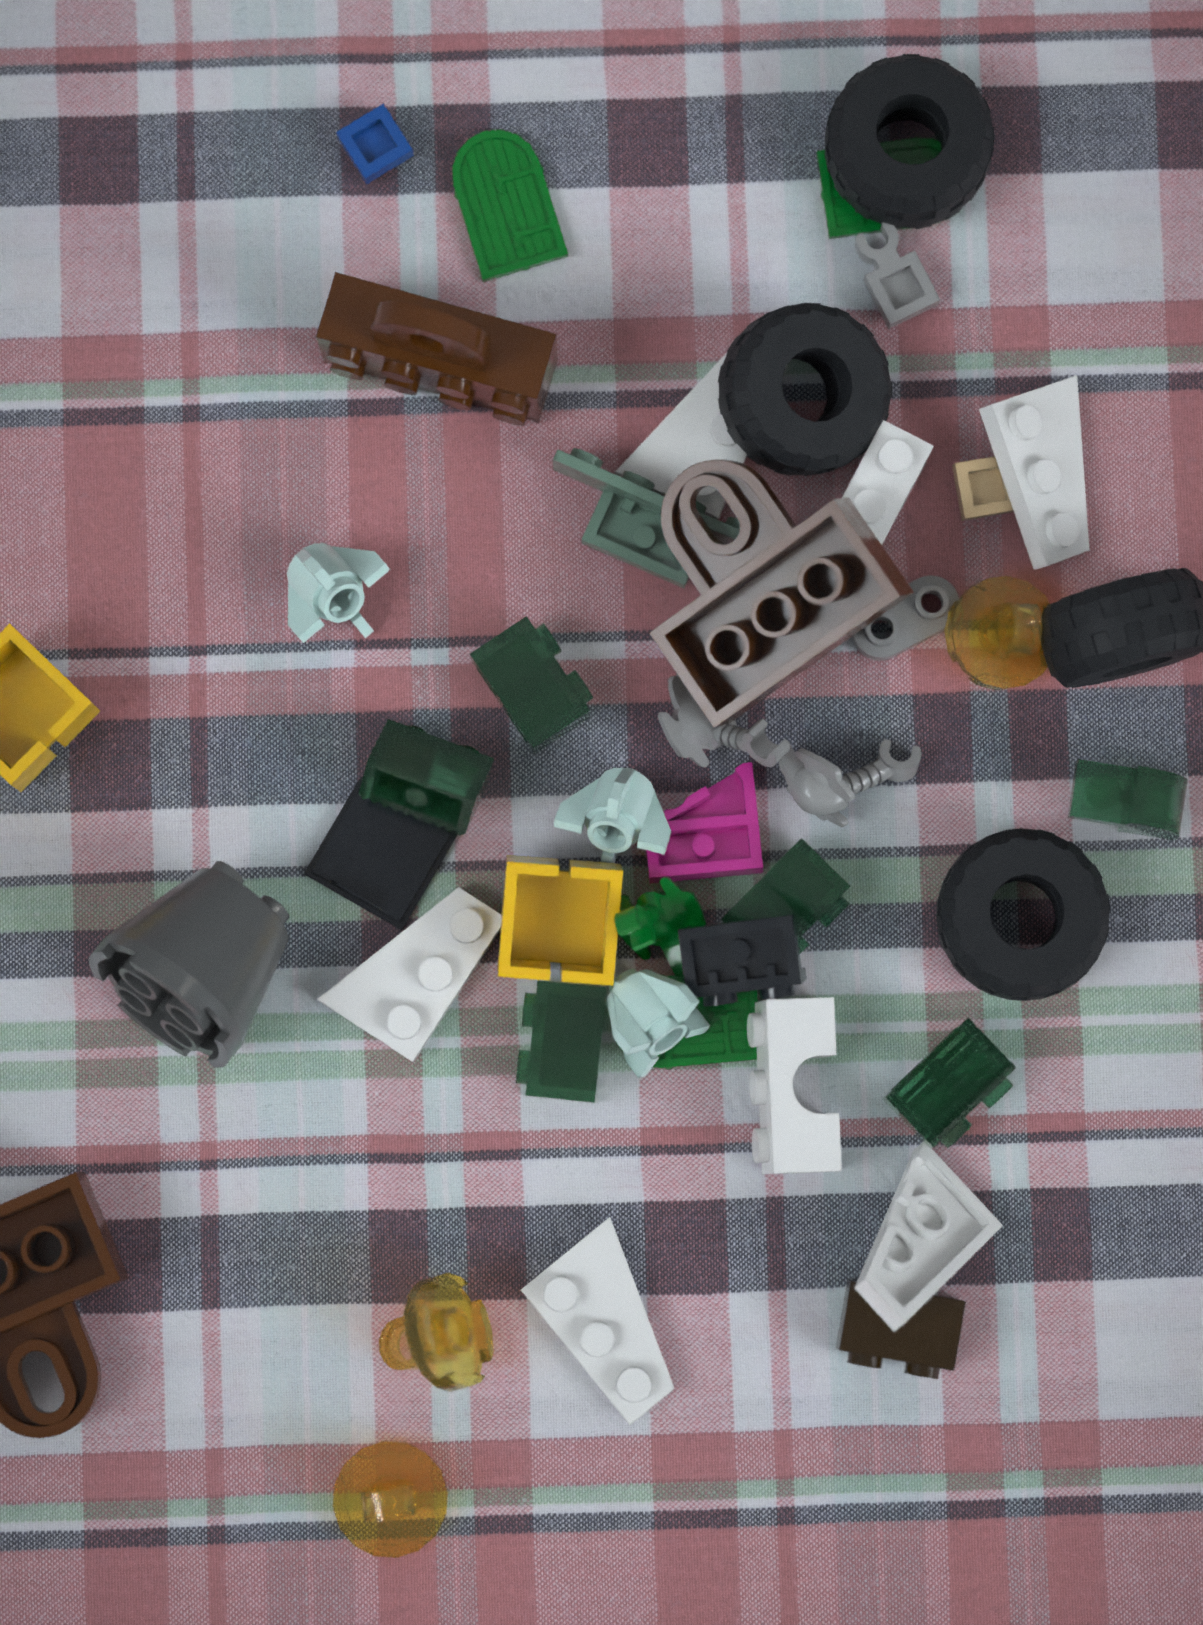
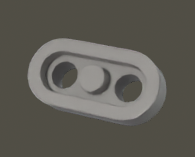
[852,575,959,661]

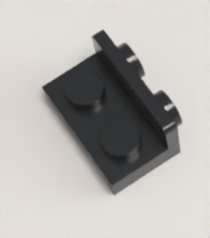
[678,913,807,1006]

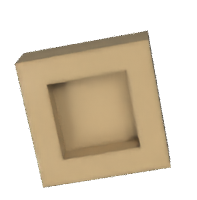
[952,456,1014,521]

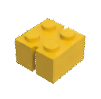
[0,623,100,792]
[497,855,623,986]

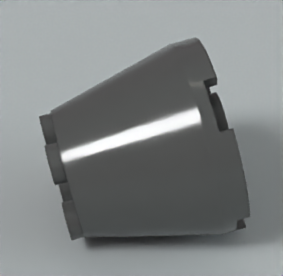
[89,861,289,1068]

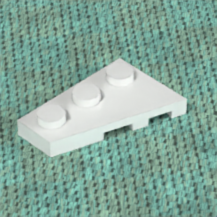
[615,352,787,520]
[979,375,1089,570]
[317,887,502,1063]
[854,1141,1003,1332]
[521,1217,675,1425]

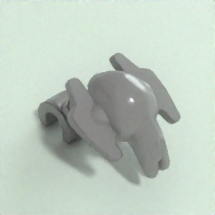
[658,673,791,768]
[779,739,922,827]

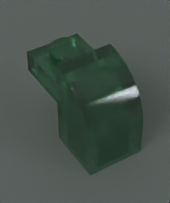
[1067,759,1188,840]

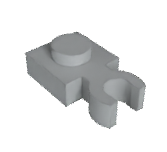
[855,223,940,329]

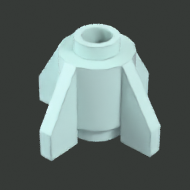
[287,543,390,643]
[554,768,671,863]
[605,969,710,1078]

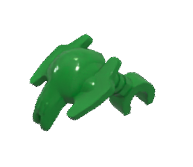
[614,876,707,977]

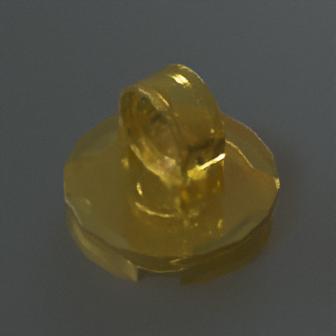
[944,576,1050,691]
[379,1273,494,1392]
[333,1440,449,1558]

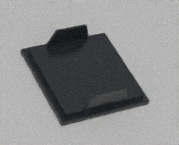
[304,776,459,931]

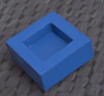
[336,103,414,185]

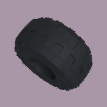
[825,54,994,229]
[718,303,892,476]
[1038,568,1203,688]
[936,828,1111,1001]

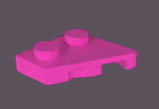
[646,762,763,884]

